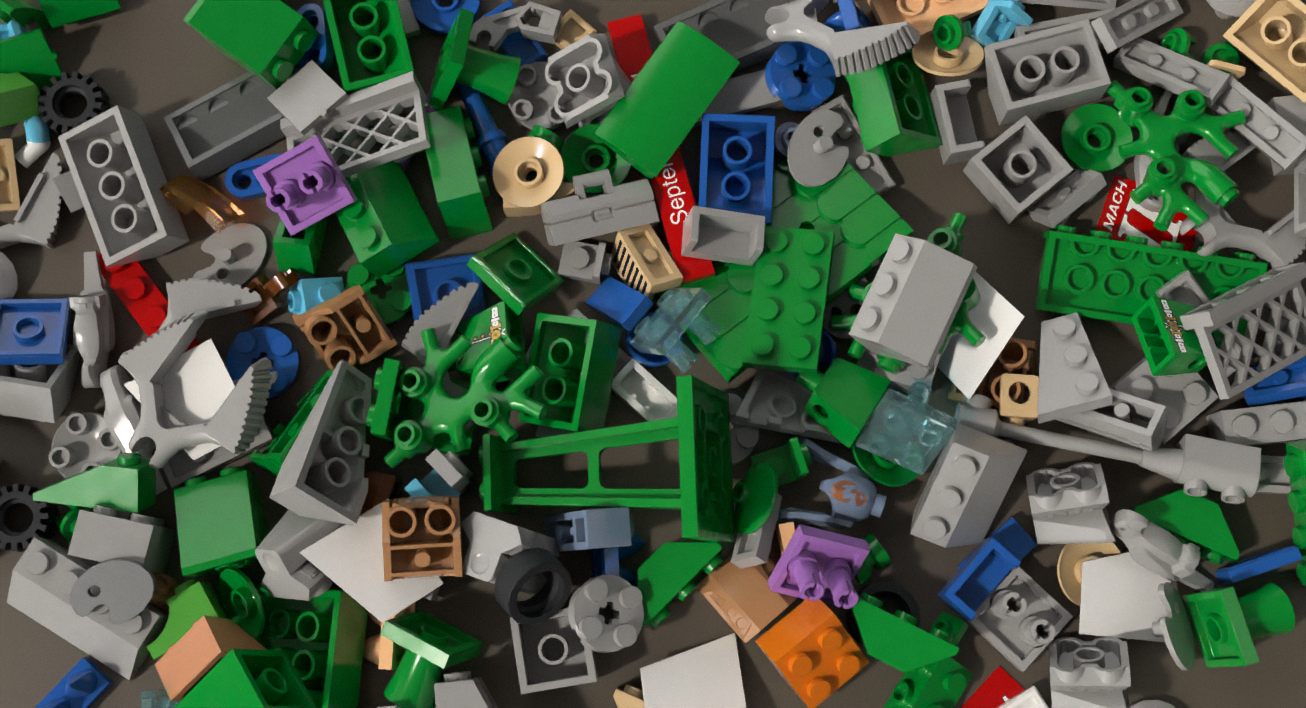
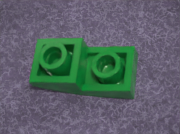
[0,0,50,30]

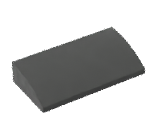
[653,0,795,75]
[164,65,300,182]

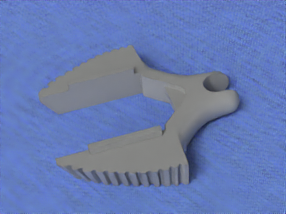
[765,0,920,77]
[1180,131,1306,270]
[0,153,62,250]
[120,278,278,392]
[401,282,533,443]
[118,310,272,469]

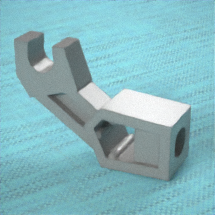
[469,1,563,52]

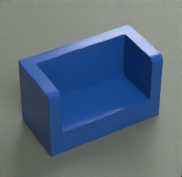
[937,538,1021,621]

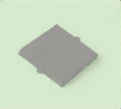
[267,60,349,136]

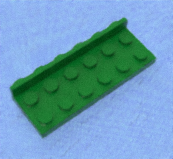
[1034,225,1268,336]

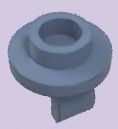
[774,122,799,158]

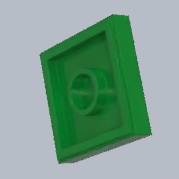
[467,232,564,316]

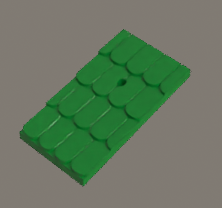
[653,134,914,384]

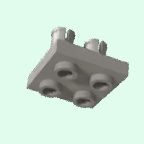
[966,567,1073,672]

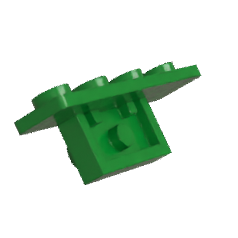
[883,612,974,708]

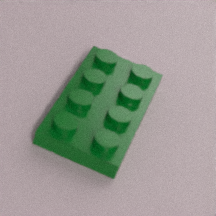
[742,226,835,374]

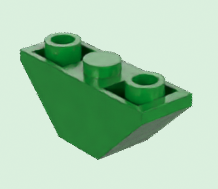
[1128,489,1240,565]
[638,542,725,628]
[850,592,959,673]

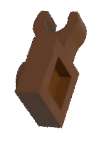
[242,268,300,326]

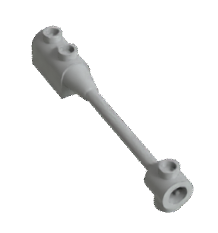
[952,394,1261,504]

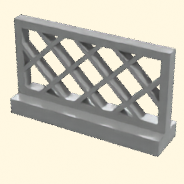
[280,71,431,177]
[1179,262,1306,400]

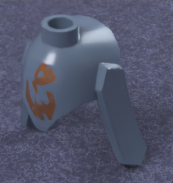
[777,436,887,530]

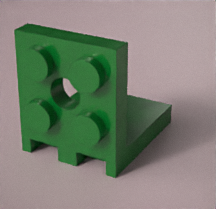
[367,358,477,457]

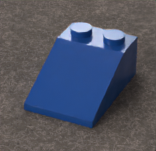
[699,113,775,225]

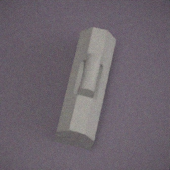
[541,169,659,246]
[1055,388,1167,452]

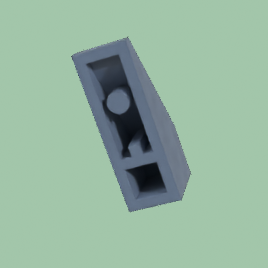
[545,507,634,552]

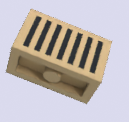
[611,224,683,301]

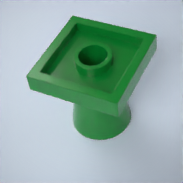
[428,8,521,110]
[1182,583,1295,668]
[380,610,484,708]

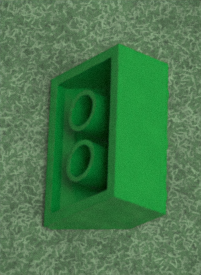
[323,0,416,95]
[845,48,943,157]
[335,161,440,279]
[518,313,622,432]

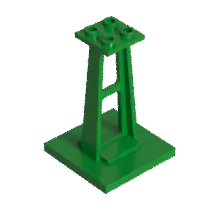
[479,375,735,543]

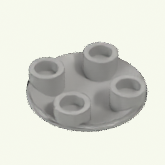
[508,61,565,130]
[49,412,123,479]

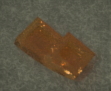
[160,174,245,234]

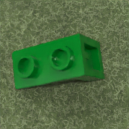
[749,437,812,487]

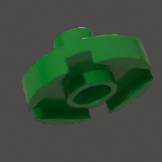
[345,262,412,326]

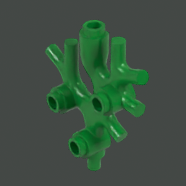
[1106,80,1246,231]
[831,212,986,375]
[384,328,547,468]

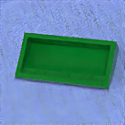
[593,21,740,179]

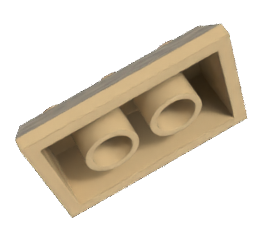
[1223,0,1306,104]

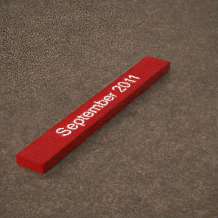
[607,14,715,286]

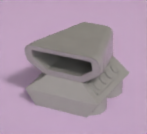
[545,33,631,128]
[1026,462,1116,545]
[255,510,344,601]
[461,511,559,596]
[1049,637,1131,708]

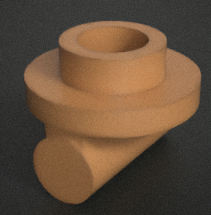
[150,572,178,612]

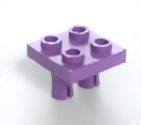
[253,134,357,236]
[767,524,870,609]

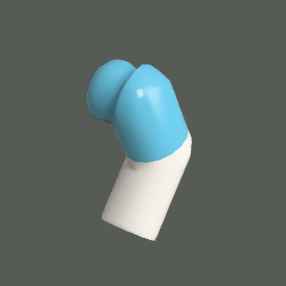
[14,116,51,168]

